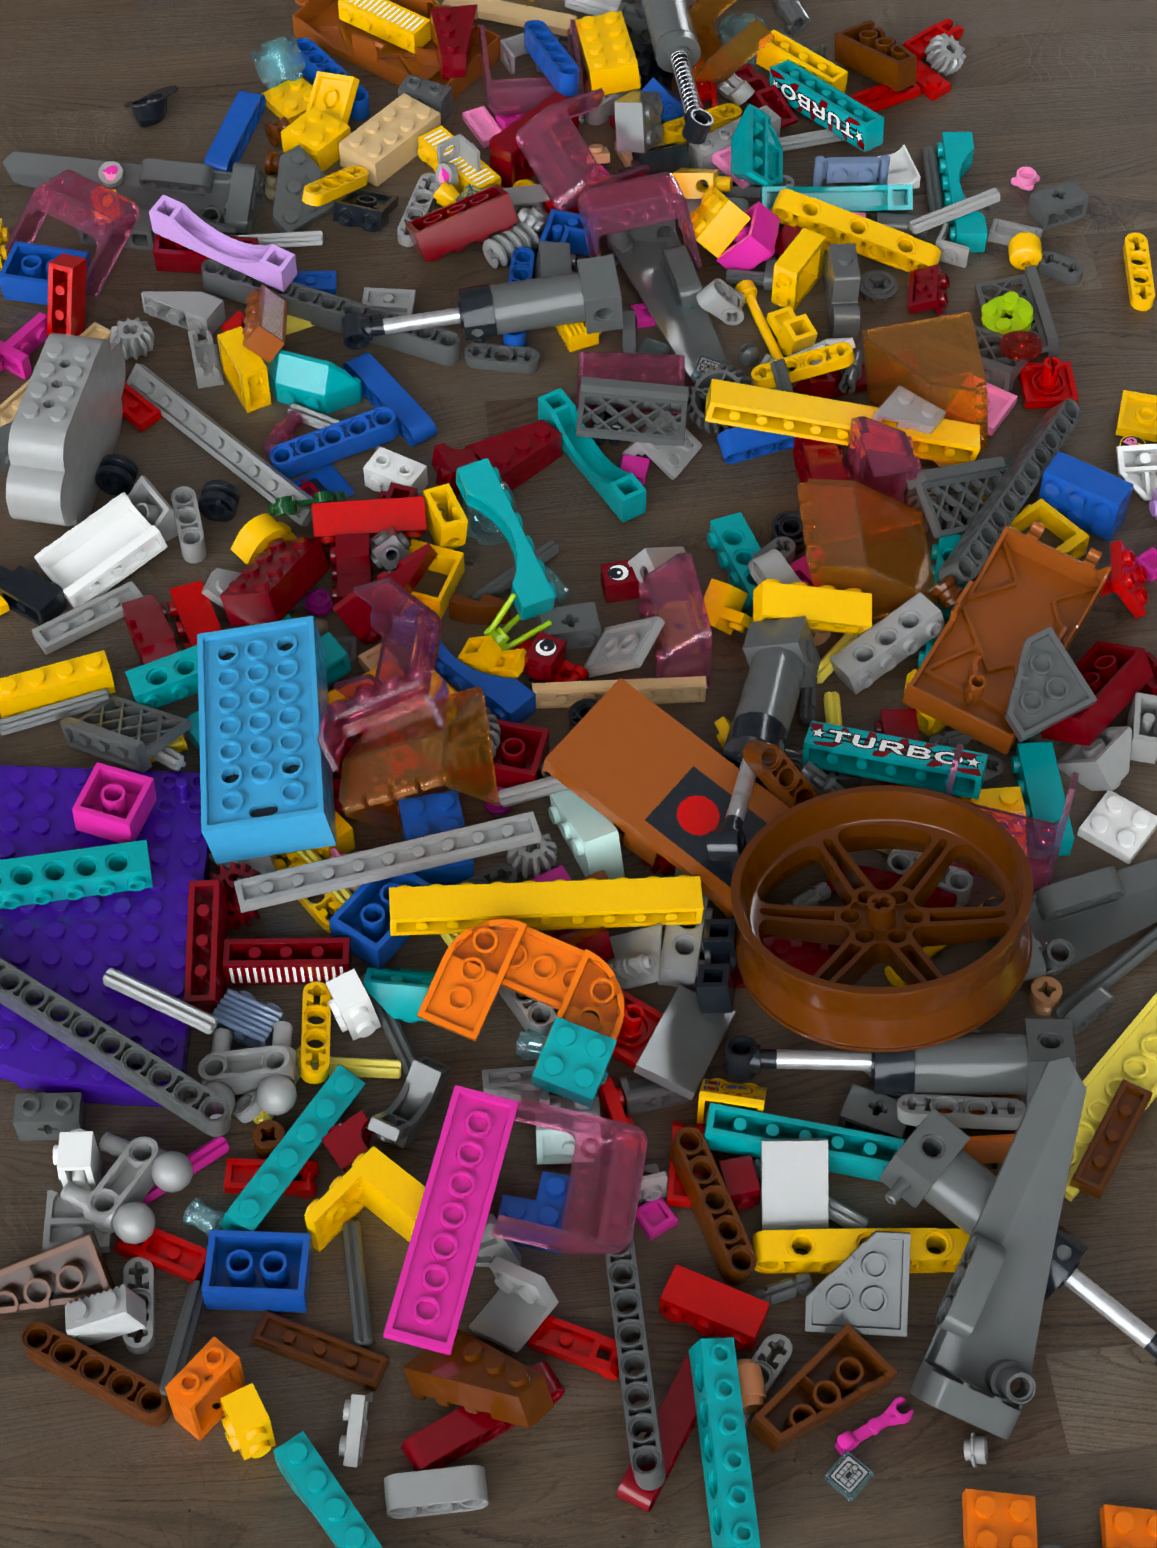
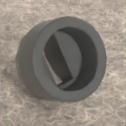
[738,343,759,366]

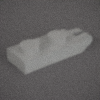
[517,207,549,232]

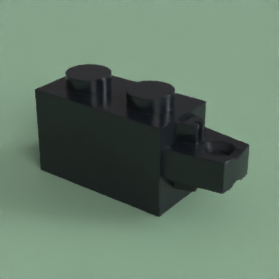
[619,142,690,187]
[0,565,67,626]

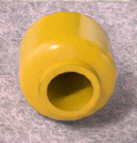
[1008,231,1042,270]

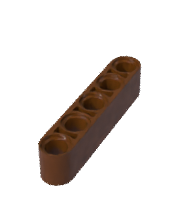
[743,739,820,808]
[669,1126,757,1286]
[21,1322,171,1427]

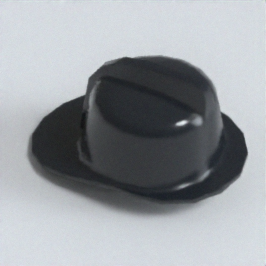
[124,85,178,127]

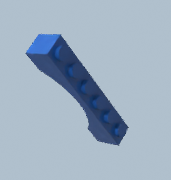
[389,601,536,724]

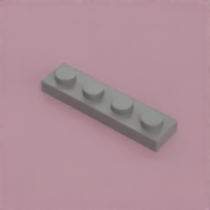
[31,581,144,655]

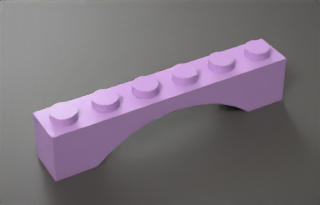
[149,194,297,292]

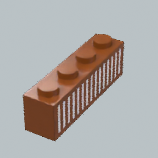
[242,284,288,363]

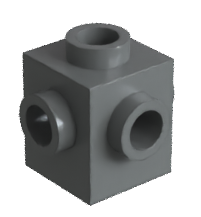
[370,526,411,571]

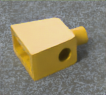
[672,168,732,199]
[423,483,468,550]

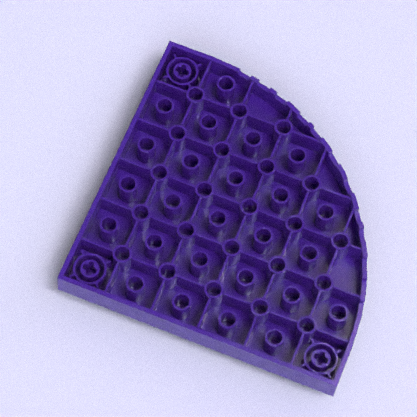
[0,765,211,1107]

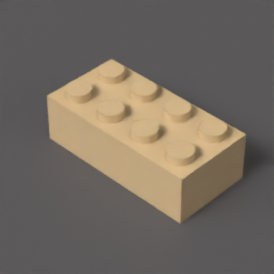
[338,93,441,187]

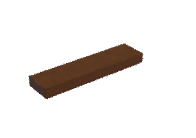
[1070,1079,1153,1199]
[251,1310,390,1392]

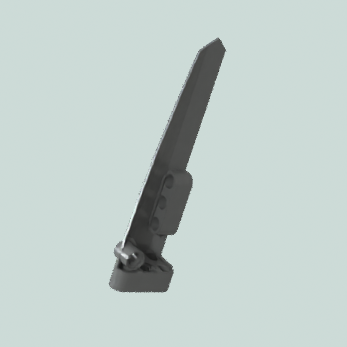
[2,151,264,235]

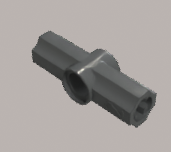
[772,0,810,32]

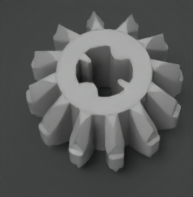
[924,33,966,76]
[110,317,155,360]
[506,831,557,879]

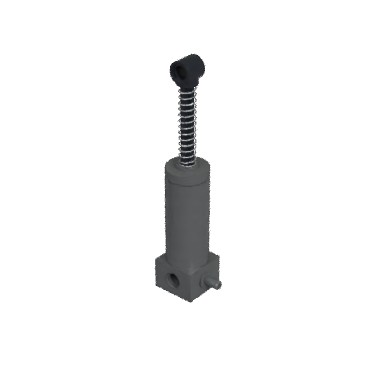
[641,0,714,144]

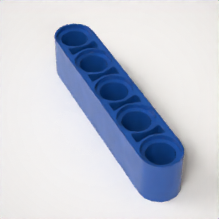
[524,20,580,97]
[292,38,370,121]
[204,90,266,172]
[503,247,535,347]
[343,352,437,447]
[269,406,399,479]
[717,427,794,464]

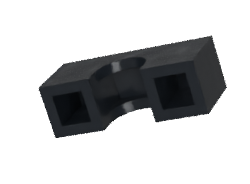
[696,918,738,1014]

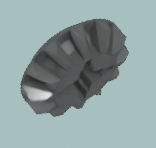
[859,270,899,303]

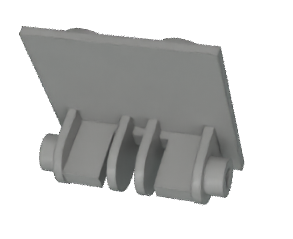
[607,924,663,990]

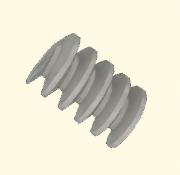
[482,221,540,269]

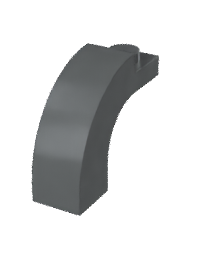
[367,1055,453,1149]

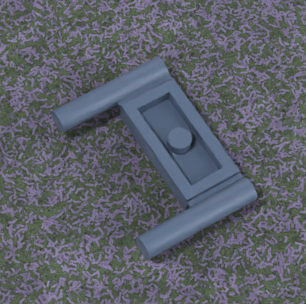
[812,155,890,187]

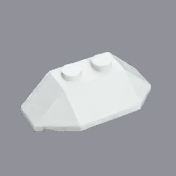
[1116,444,1157,501]

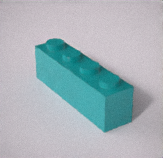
[1010,742,1074,858]

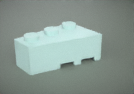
[548,789,625,879]

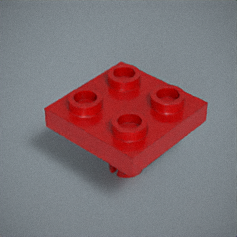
[1018,357,1079,409]
[1099,540,1148,619]
[612,989,663,1069]

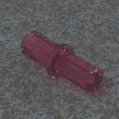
[263,411,303,453]

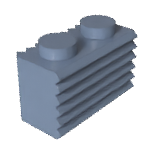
[211,989,285,1048]

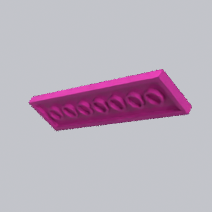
[383,1085,519,1355]

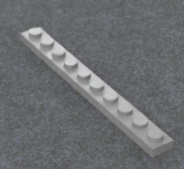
[126,363,314,527]
[234,811,541,913]

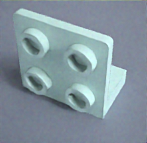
[535,1095,602,1165]

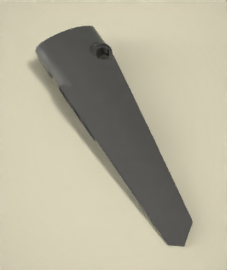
[597,189,729,404]
[982,858,1157,982]
[909,1056,1087,1440]

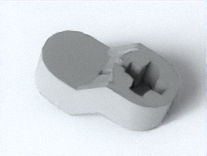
[716,73,755,106]

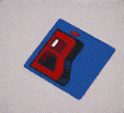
[292,464,355,498]

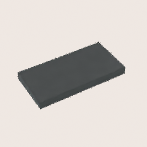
[633,985,736,1101]

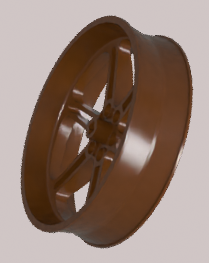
[731,785,1033,1053]

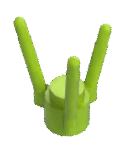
[483,593,552,651]

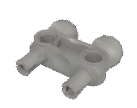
[195,1021,300,1119]
[61,1132,193,1244]

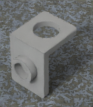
[500,33,528,75]
[437,133,481,171]
[935,223,970,268]
[626,1163,668,1204]

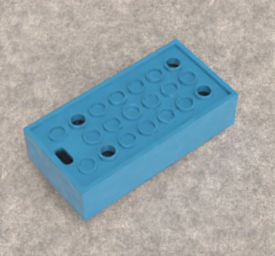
[197,616,337,864]

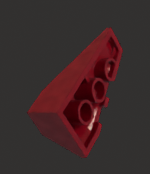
[332,543,437,646]

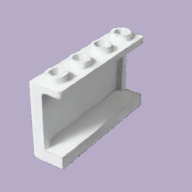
[34,492,168,609]

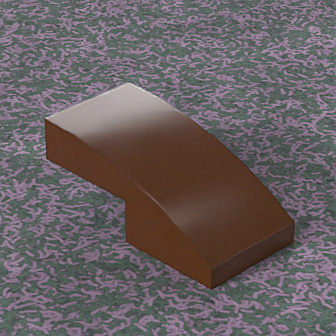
[449,593,511,625]

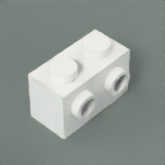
[363,447,428,493]
[326,969,382,1041]
[53,1129,103,1192]

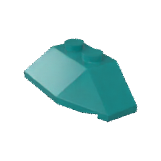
[731,103,783,186]
[261,350,363,414]
[363,968,436,1023]

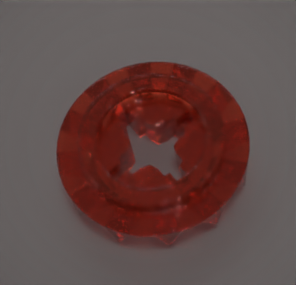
[1000,331,1042,362]

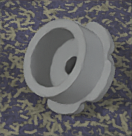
[964,1432,988,1467]

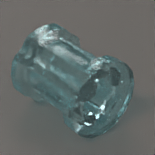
[183,1197,225,1238]

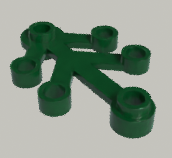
[268,491,347,517]

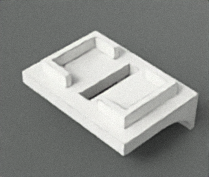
[878,144,921,189]

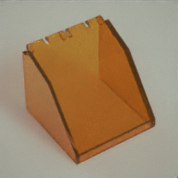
[862,312,988,452]
[797,479,939,619]
[338,686,499,833]

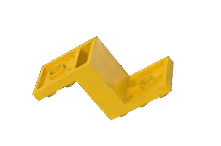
[304,1146,425,1252]

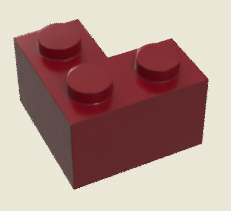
[330,534,373,603]

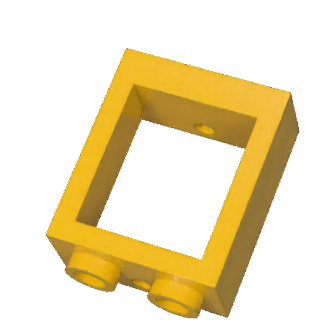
[771,228,826,311]
[217,326,271,413]
[1009,498,1090,560]
[401,539,465,620]

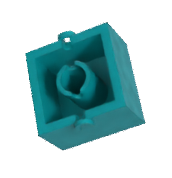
[531,1017,617,1108]

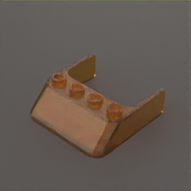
[689,0,774,83]

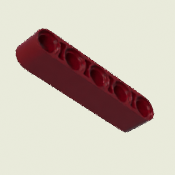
[616,1353,697,1513]
[401,1361,565,1471]

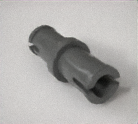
[838,348,865,394]

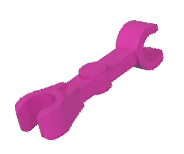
[835,1397,914,1456]

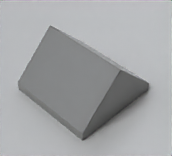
[128,475,178,542]

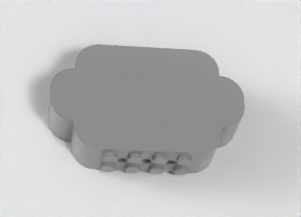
[6,333,126,527]

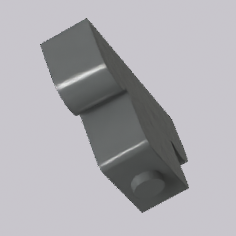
[822,243,860,342]

